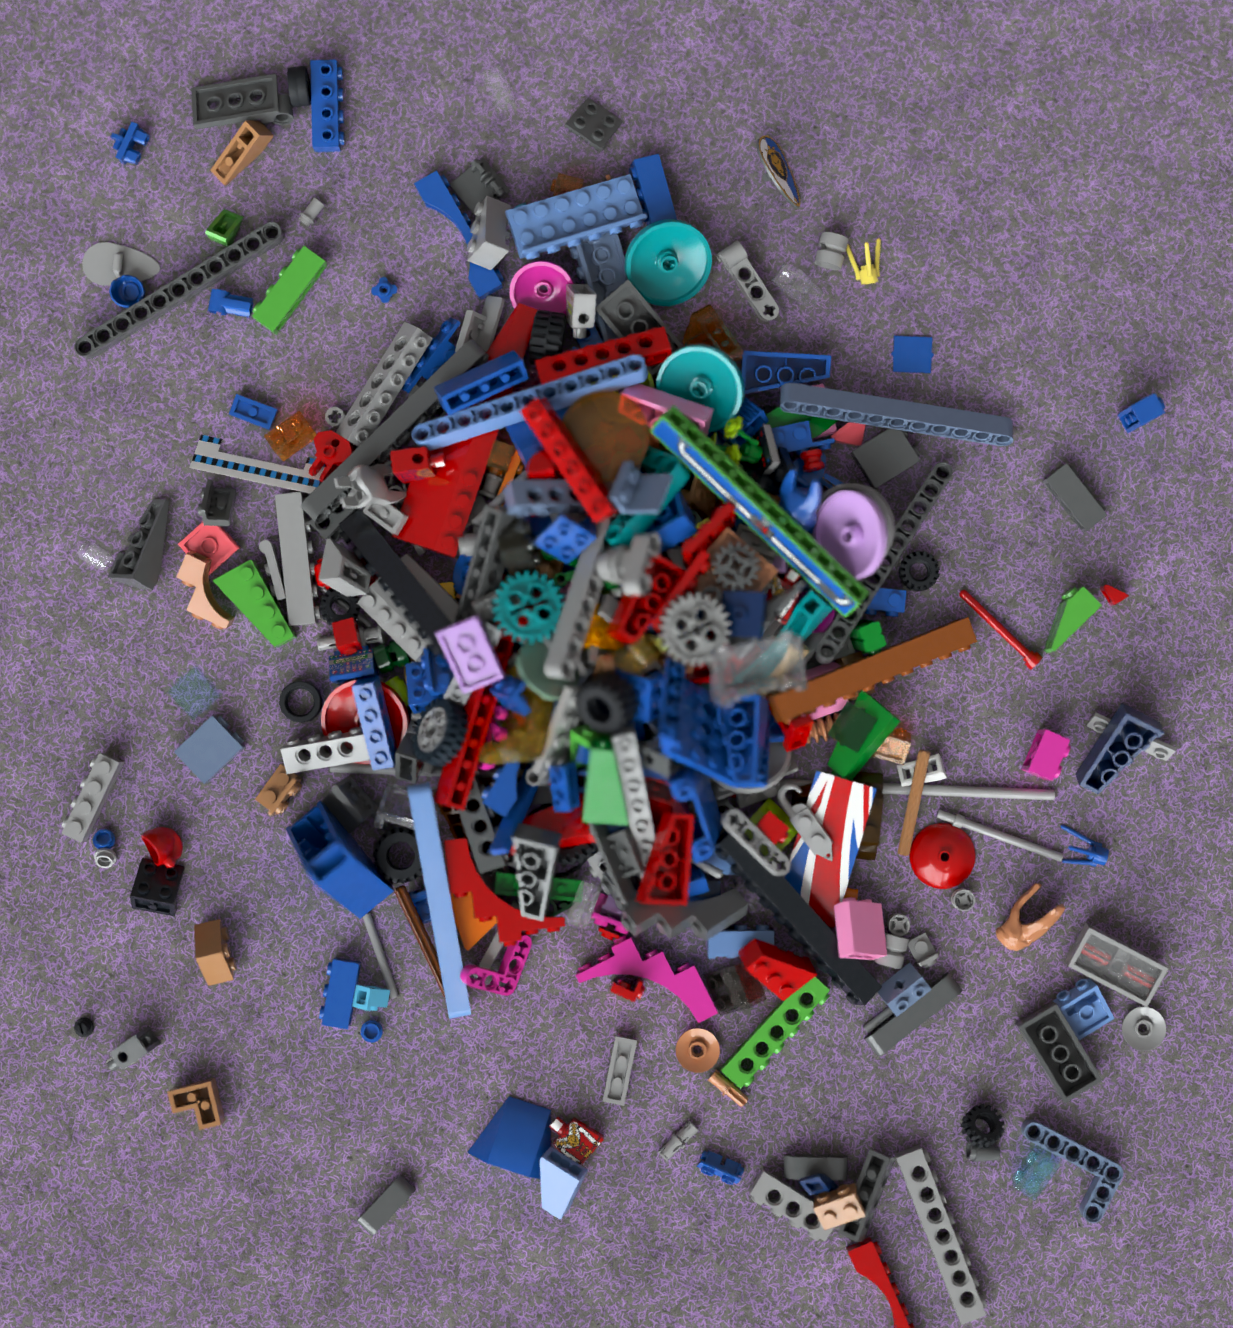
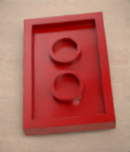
[683,502,735,569]

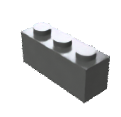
[1042,463,1107,533]

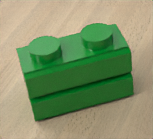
[849,619,886,655]

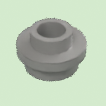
[94,848,117,868]

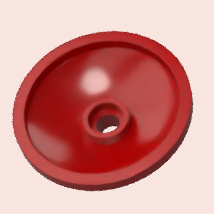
[909,823,975,889]

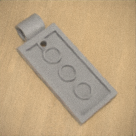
[526,686,584,786]

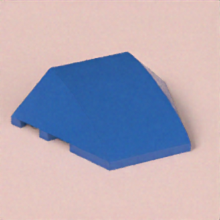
[467,1096,551,1179]

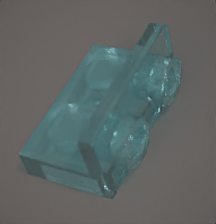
[1012,1149,1060,1201]

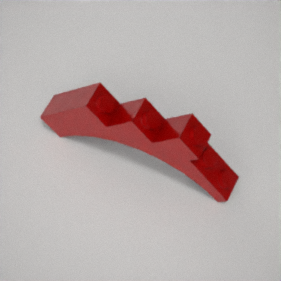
[443,838,565,946]

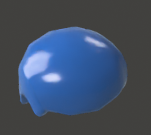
[109,275,145,308]

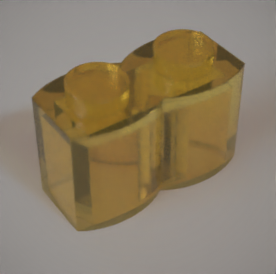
[611,634,662,675]

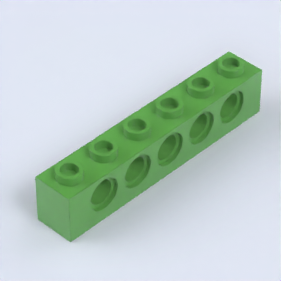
[720,976,830,1089]

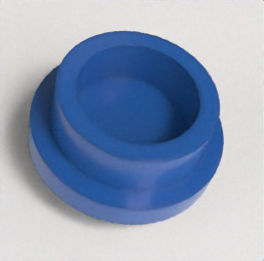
[93,829,115,849]
[361,1020,383,1043]

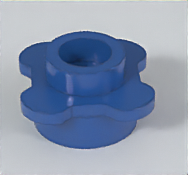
[371,277,398,303]

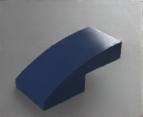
[799,1173,838,1196]

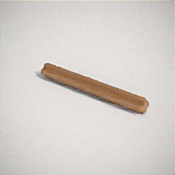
[898,750,930,856]

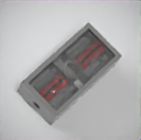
[1065,922,1168,1007]

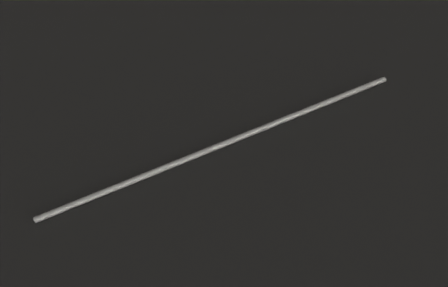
[330,763,1055,800]

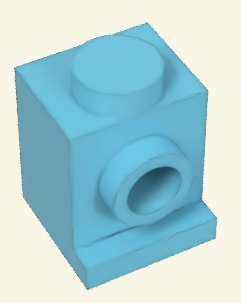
[352,985,390,1011]

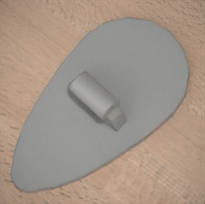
[82,242,161,286]

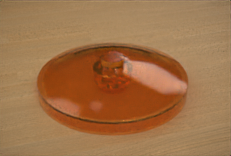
[562,391,649,482]

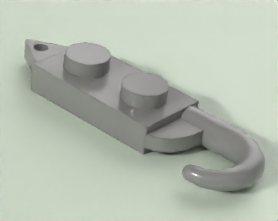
[777,784,833,861]

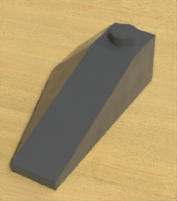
[108,499,169,590]
[727,581,806,660]

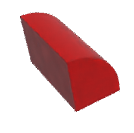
[527,450,555,480]

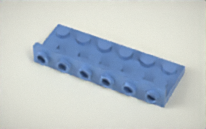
[505,174,647,260]

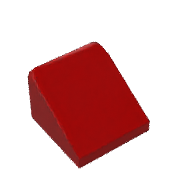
[1100,584,1129,605]

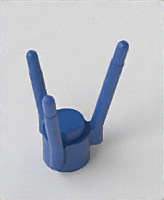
[1060,824,1109,867]

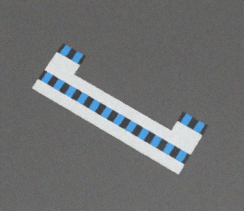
[189,435,326,494]

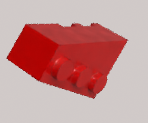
[738,938,817,1001]

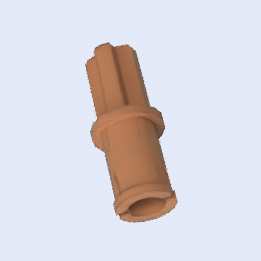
[708,1069,748,1107]

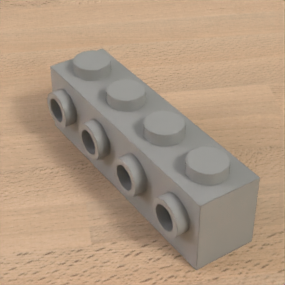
[61,753,124,843]

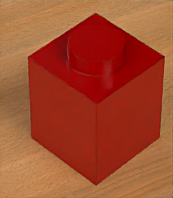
[332,617,363,655]
[755,810,790,845]

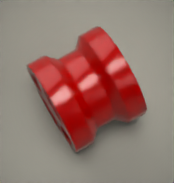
[800,449,825,472]

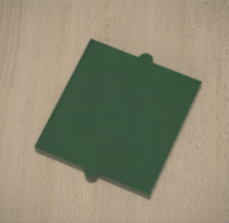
[827,701,878,753]

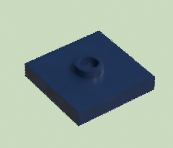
[721,590,767,639]

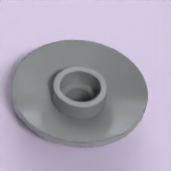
[1122,1007,1166,1051]

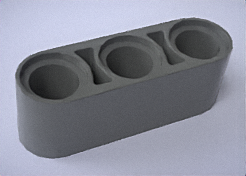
[783,1154,848,1180]
[356,1174,416,1236]

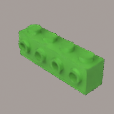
[252,246,328,335]

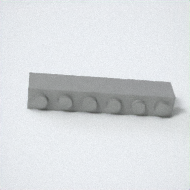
[275,492,321,627]

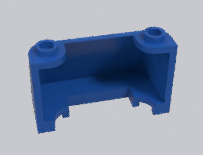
[660,765,723,864]

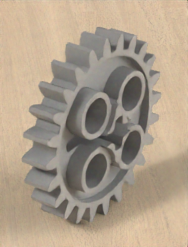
[657,593,731,667]

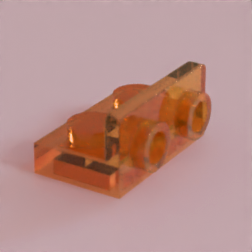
[871,728,911,765]

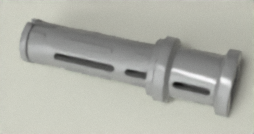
[317,625,385,651]

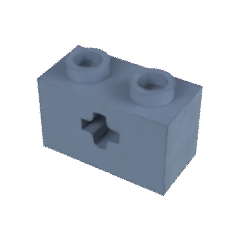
[877,962,932,1017]

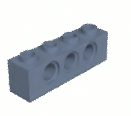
[504,479,588,517]

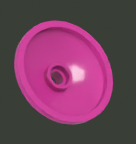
[509,260,574,315]

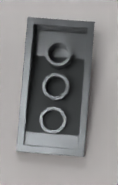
[595,280,684,376]

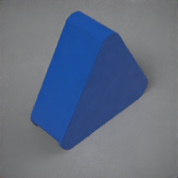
[286,800,394,919]

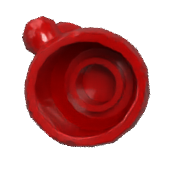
[141,826,183,868]

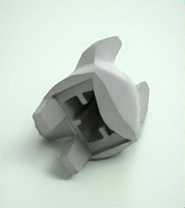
[334,464,407,508]

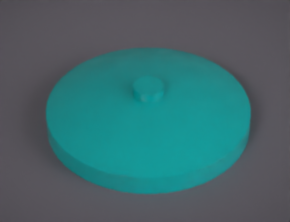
[624,219,712,306]
[656,344,744,433]

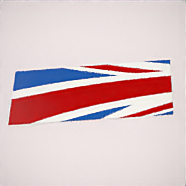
[785,771,876,928]

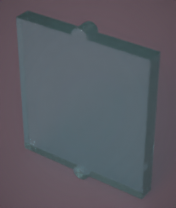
[168,668,220,720]

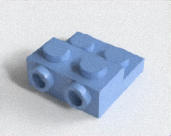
[1053,978,1115,1040]

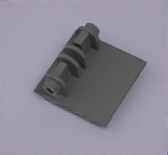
[565,97,624,152]
[449,157,510,217]

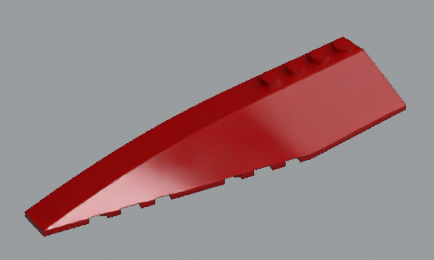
[391,303,538,559]

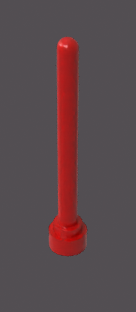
[959,590,1043,670]

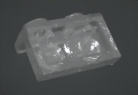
[566,880,602,929]

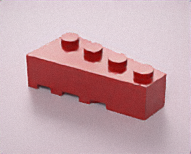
[605,555,687,644]
[509,793,596,856]
[635,812,694,905]

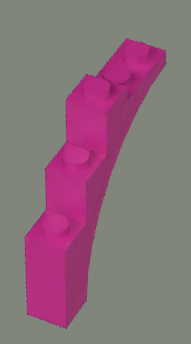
[575,935,718,1023]

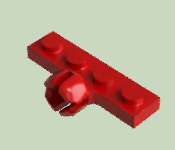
[651,550,712,633]

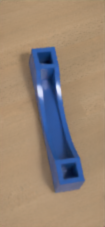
[414,170,504,301]
[481,698,559,817]

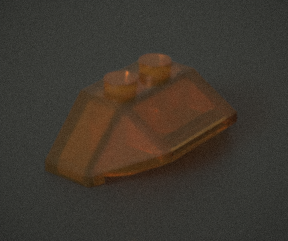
[682,304,744,362]

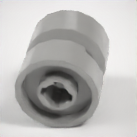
[814,232,849,270]
[874,932,909,969]

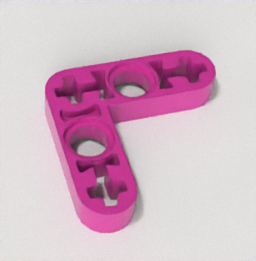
[460,933,532,996]

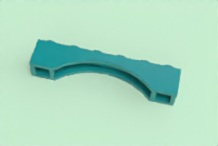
[722,590,834,695]

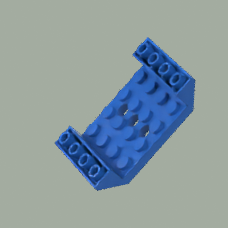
[659,657,771,787]

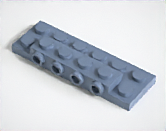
[570,232,627,342]

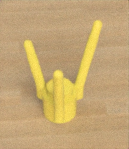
[846,238,881,285]

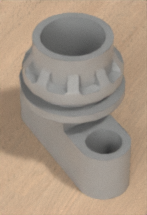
[597,533,661,595]

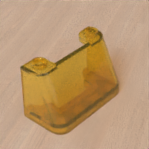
[478,666,554,765]

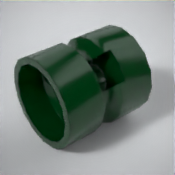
[372,640,411,674]

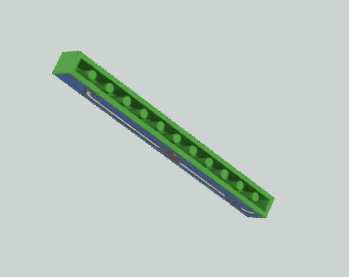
[650,405,870,617]

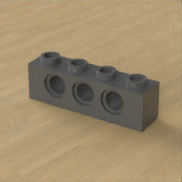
[838,1149,896,1242]

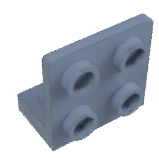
[608,461,673,514]

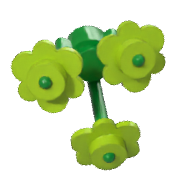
[708,416,762,466]

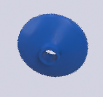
[453,555,472,595]

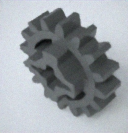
[712,542,761,591]

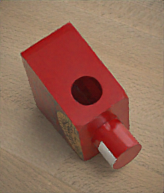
[390,447,446,484]

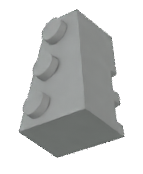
[467,196,511,270]

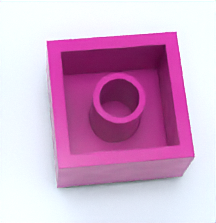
[1021,729,1071,781]

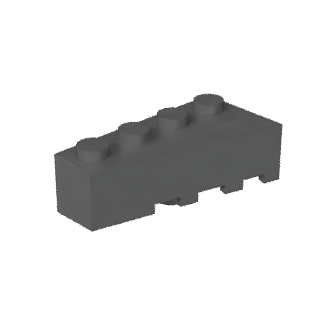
[512,823,562,921]

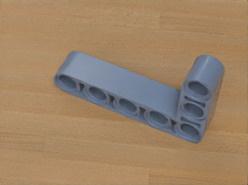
[1021,1119,1123,1223]

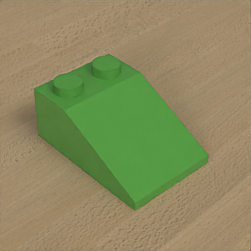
[1044,586,1102,653]

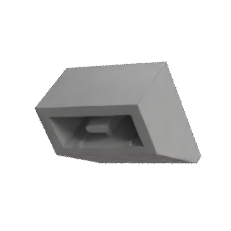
[319,539,371,597]

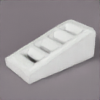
[897,753,947,787]

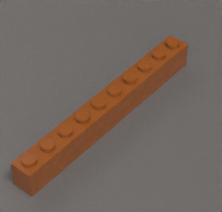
[767,617,977,724]

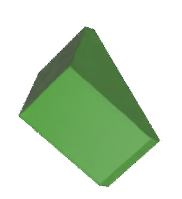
[205,209,243,247]

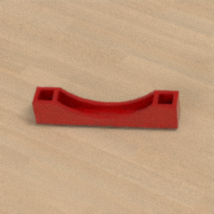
[846,1237,915,1328]

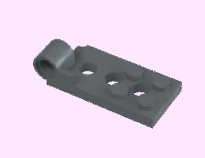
[191,73,294,130]

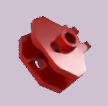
[309,430,356,482]

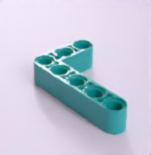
[605,446,690,547]

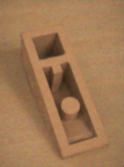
[210,120,274,185]

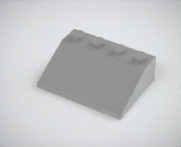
[357,554,459,662]

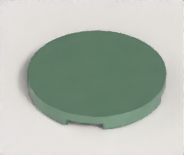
[516,638,579,700]

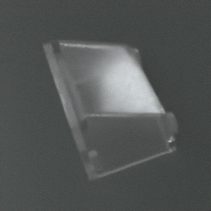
[709,631,807,708]

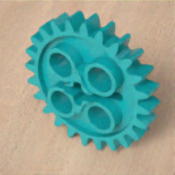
[492,571,564,645]

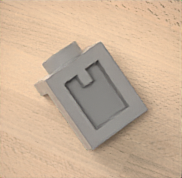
[907,932,939,968]

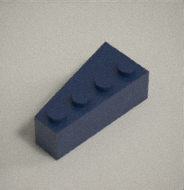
[1076,703,1165,794]

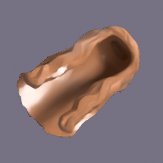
[996,883,1065,951]

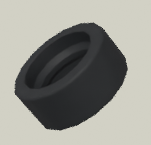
[279,681,323,723]

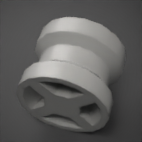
[887,913,911,936]

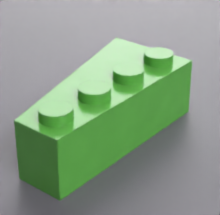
[212,559,297,648]

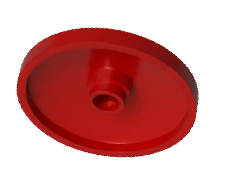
[321,678,409,765]

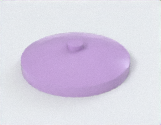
[813,490,887,580]

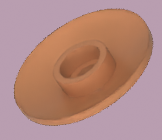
[676,1028,720,1073]

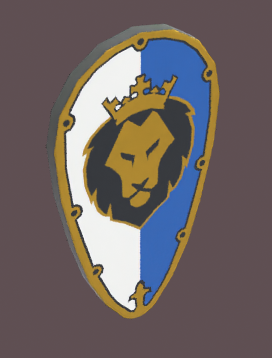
[756,136,800,208]

